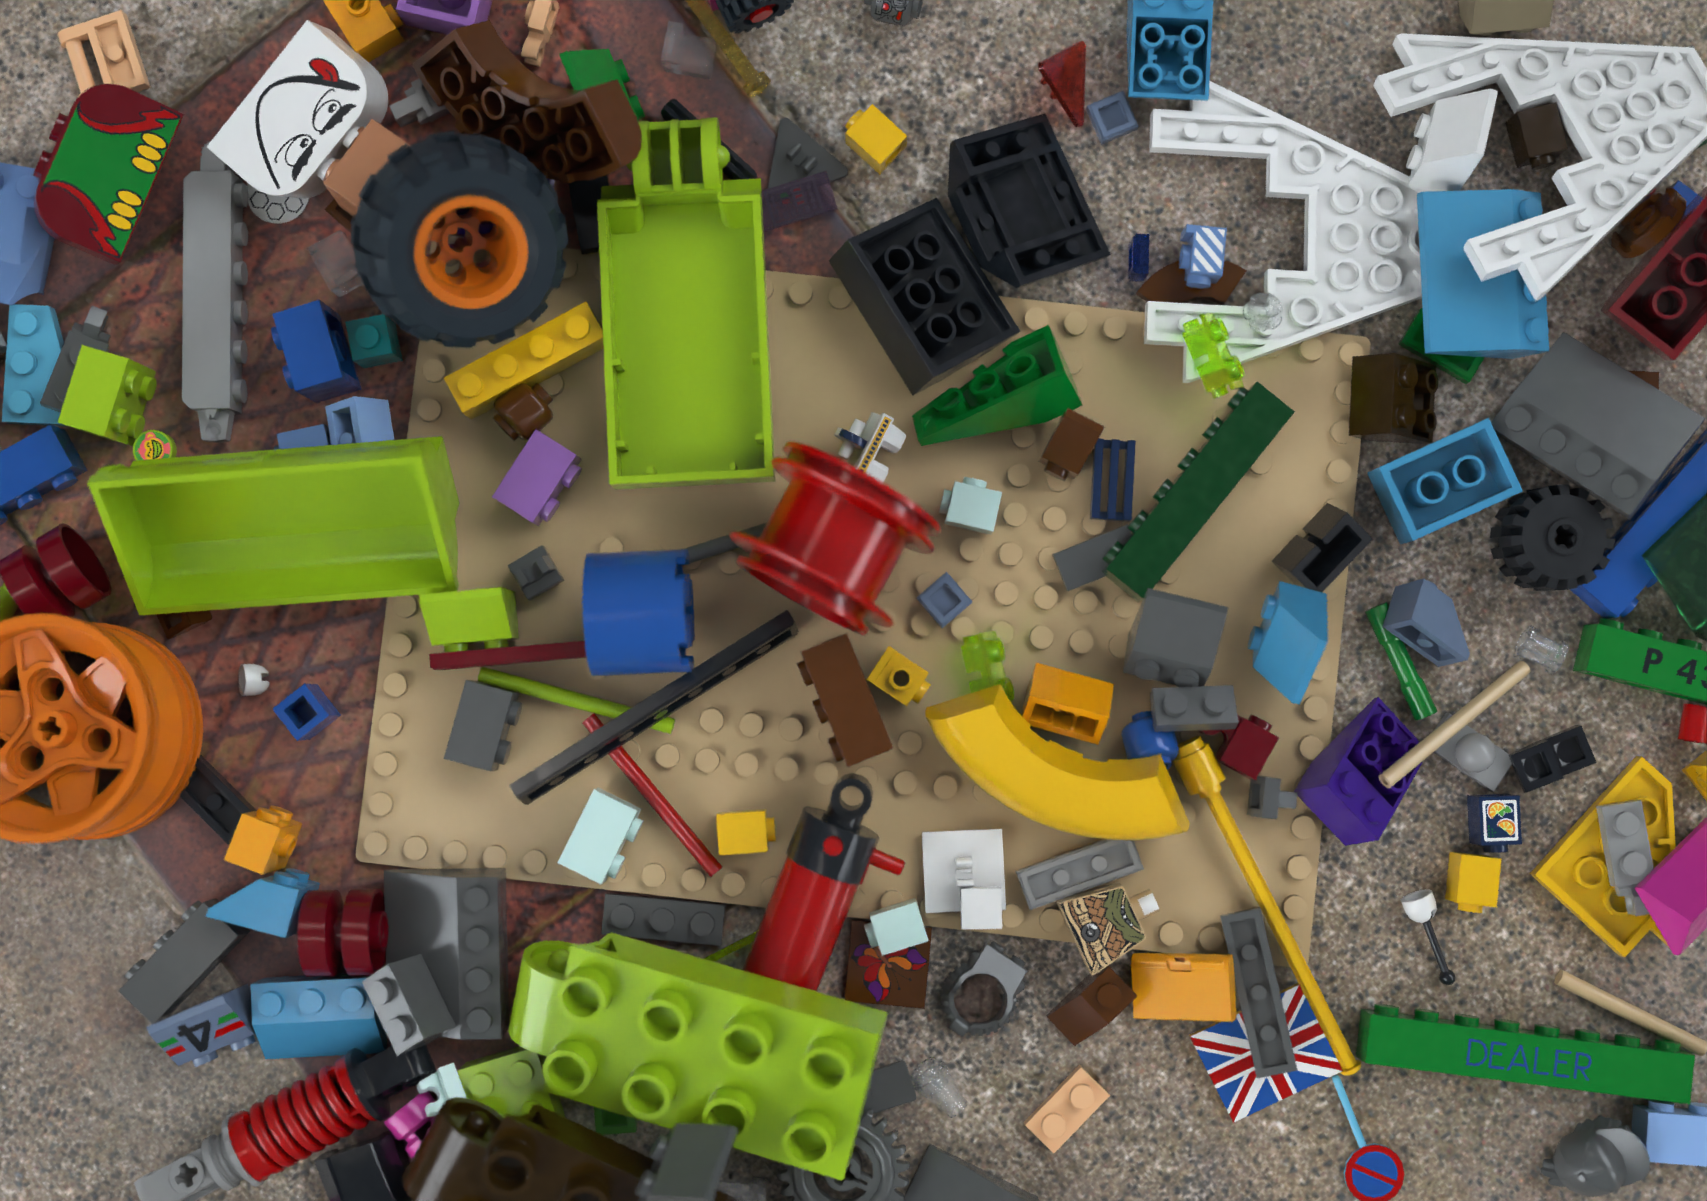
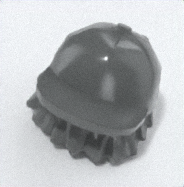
[1540,1115,1650,1197]

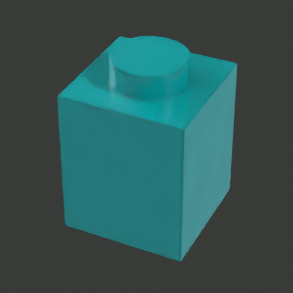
[345,314,403,369]

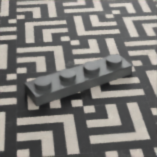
[1220,907,1298,1078]

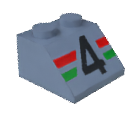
[146,984,256,1067]

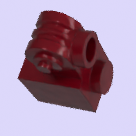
[1197,706,1279,780]

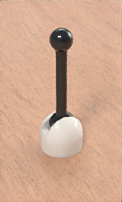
[1401,889,1456,985]

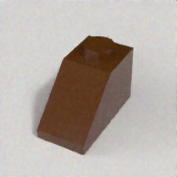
[1038,408,1105,481]
[1046,965,1137,1046]

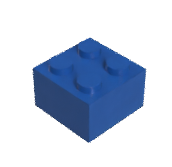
[271,300,362,403]

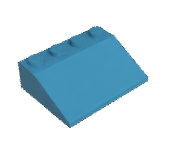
[1417,189,1549,359]

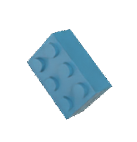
[1367,418,1523,545]

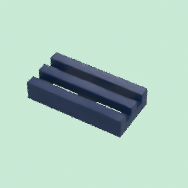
[1090,438,1136,522]

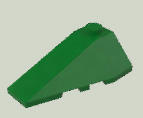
[912,324,1083,446]

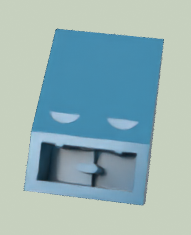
[1127,0,1213,101]

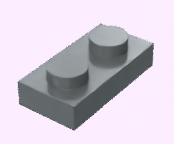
[1150,685,1238,732]

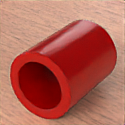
[1678,704,1707,744]

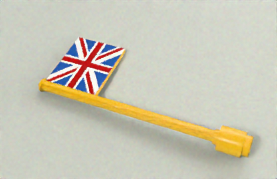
[1172,735,1361,1123]

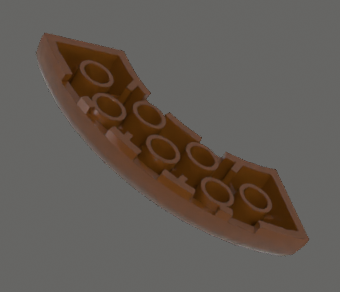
[412,20,642,183]

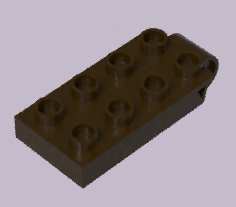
[403,1097,740,1201]

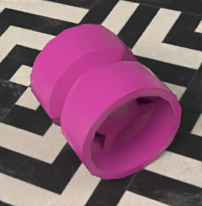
[384,1091,436,1159]

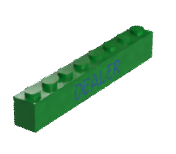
[1356,1003,1695,1104]

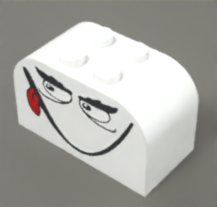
[207,20,388,198]

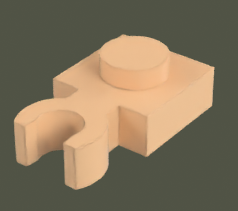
[521,0,559,67]

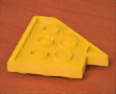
[1529,756,1676,958]

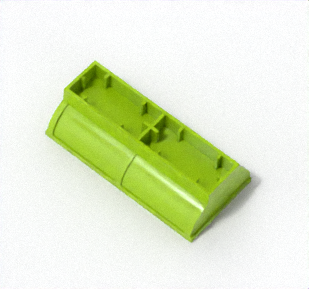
[87,436,460,616]

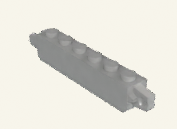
[182,141,248,443]

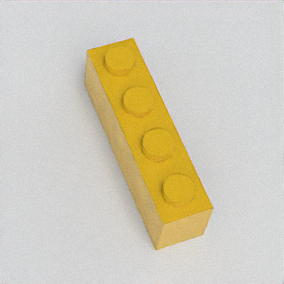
[444,301,604,420]

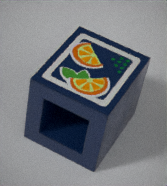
[1467,794,1522,853]

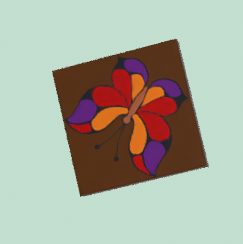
[845,919,932,1009]

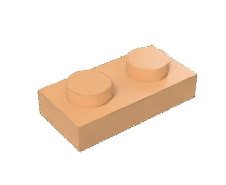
[1024,1064,1110,1153]

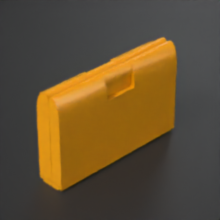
[1131,953,1237,1022]

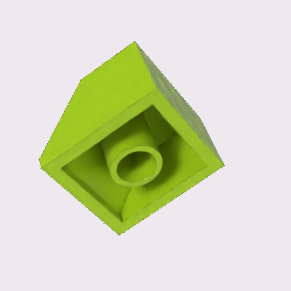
[419,587,519,653]

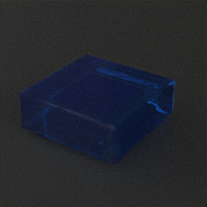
[1128,234,1150,282]

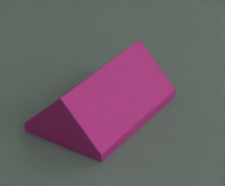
[1635,817,1707,955]

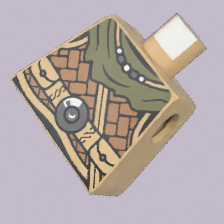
[1056,883,1160,975]

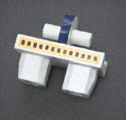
[834,412,906,482]

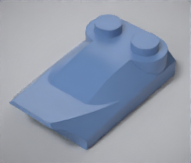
[0,162,55,305]

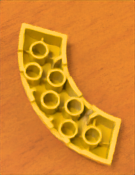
[925,684,1190,840]

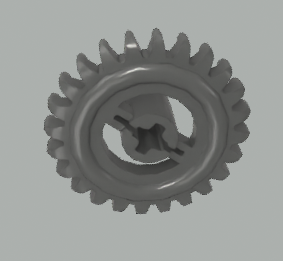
[777,1108,910,1201]

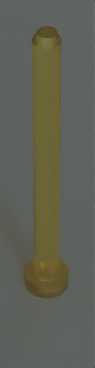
[685,0,771,97]

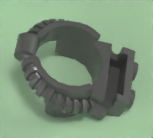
[940,941,1027,1037]

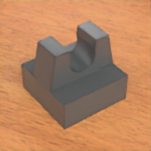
[508,545,564,601]
[1247,776,1298,819]

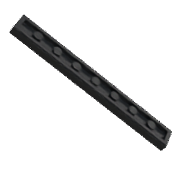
[509,610,799,805]

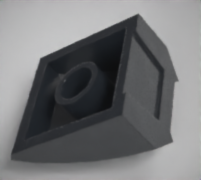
[314,1131,414,1201]

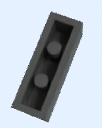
[119,898,250,1024]

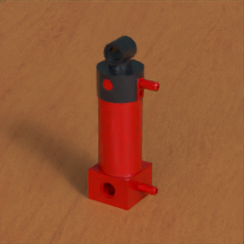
[742,773,905,992]

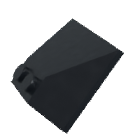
[948,113,1111,288]

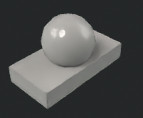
[1433,713,1512,792]

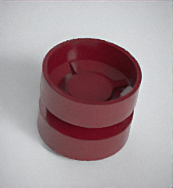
[0,523,111,618]
[297,889,389,977]

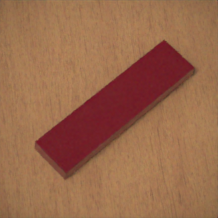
[429,640,587,670]

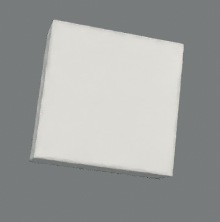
[960,887,1002,930]

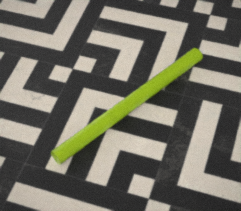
[478,666,675,734]

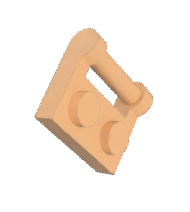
[57,10,151,97]

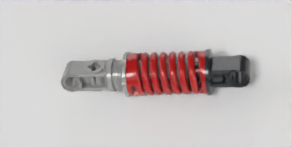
[134,1045,437,1201]

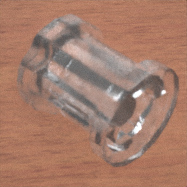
[1514,625,1569,674]

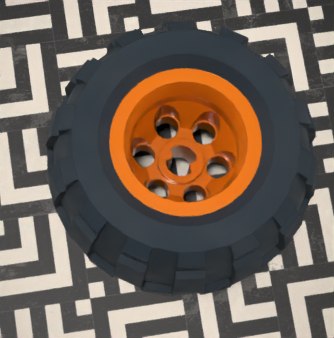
[351,131,568,348]

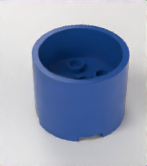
[583,549,695,676]

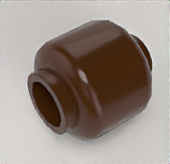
[493,383,553,441]

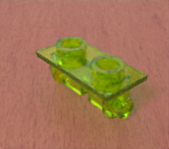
[1182,313,1245,399]
[960,631,1014,703]

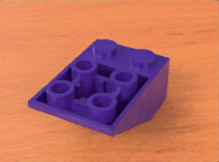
[1294,697,1423,846]

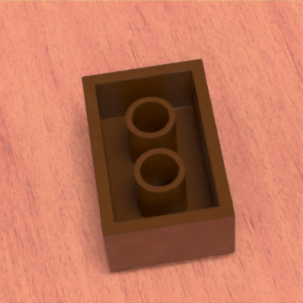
[797,633,894,767]

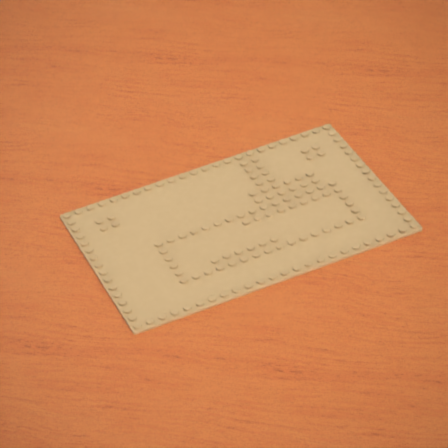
[356,235,1371,967]

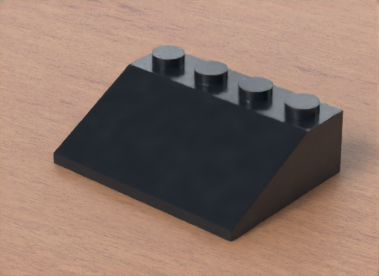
[829,198,1020,396]

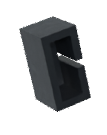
[1272,503,1373,592]

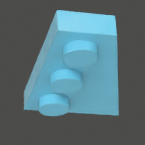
[2,304,69,427]

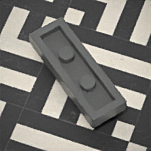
[601,893,726,946]

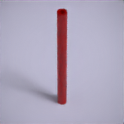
[582,713,722,877]

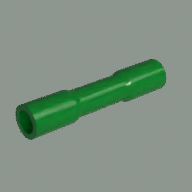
[1365,602,1437,721]

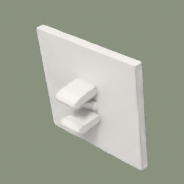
[922,828,1006,913]

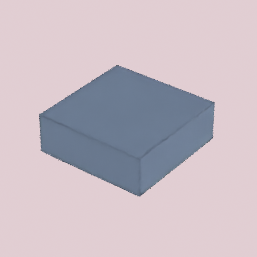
[1086,90,1139,145]
[916,572,972,628]

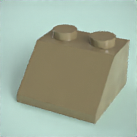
[1458,0,1554,36]

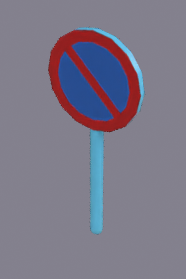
[1332,1075,1405,1201]

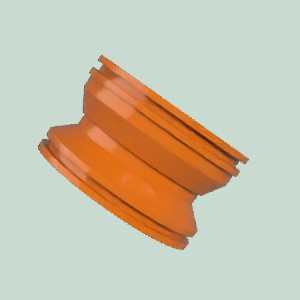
[0,614,203,843]

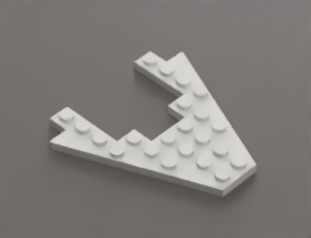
[1373,34,1707,301]
[1144,81,1426,383]

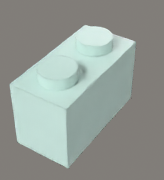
[557,788,643,884]

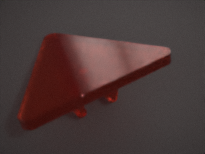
[1038,41,1086,127]

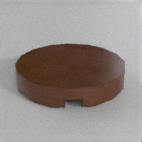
[1611,188,1686,259]

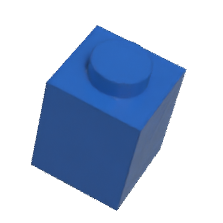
[272,684,341,741]

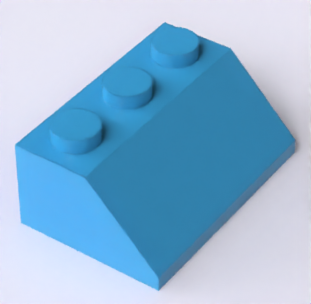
[251,973,387,1059]

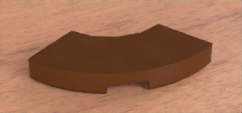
[1136,260,1247,305]

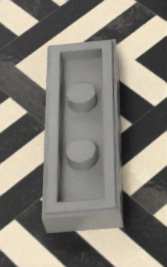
[1016,839,1144,910]

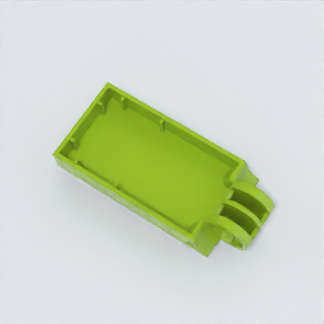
[597,117,776,490]
[508,933,888,1181]

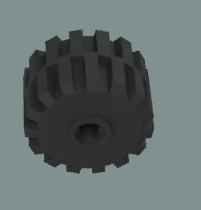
[1490,484,1615,591]

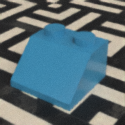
[1248,581,1328,705]
[206,868,320,938]

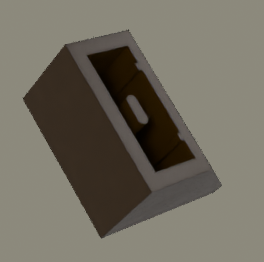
[1349,353,1438,444]

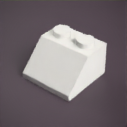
[1406,88,1498,192]

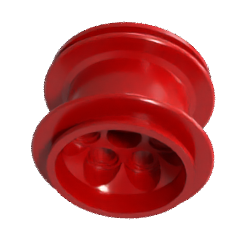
[729,441,942,635]

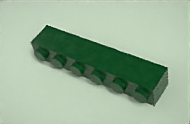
[1102,382,1295,602]

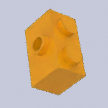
[323,0,405,62]
[1022,663,1114,745]
[224,805,303,875]

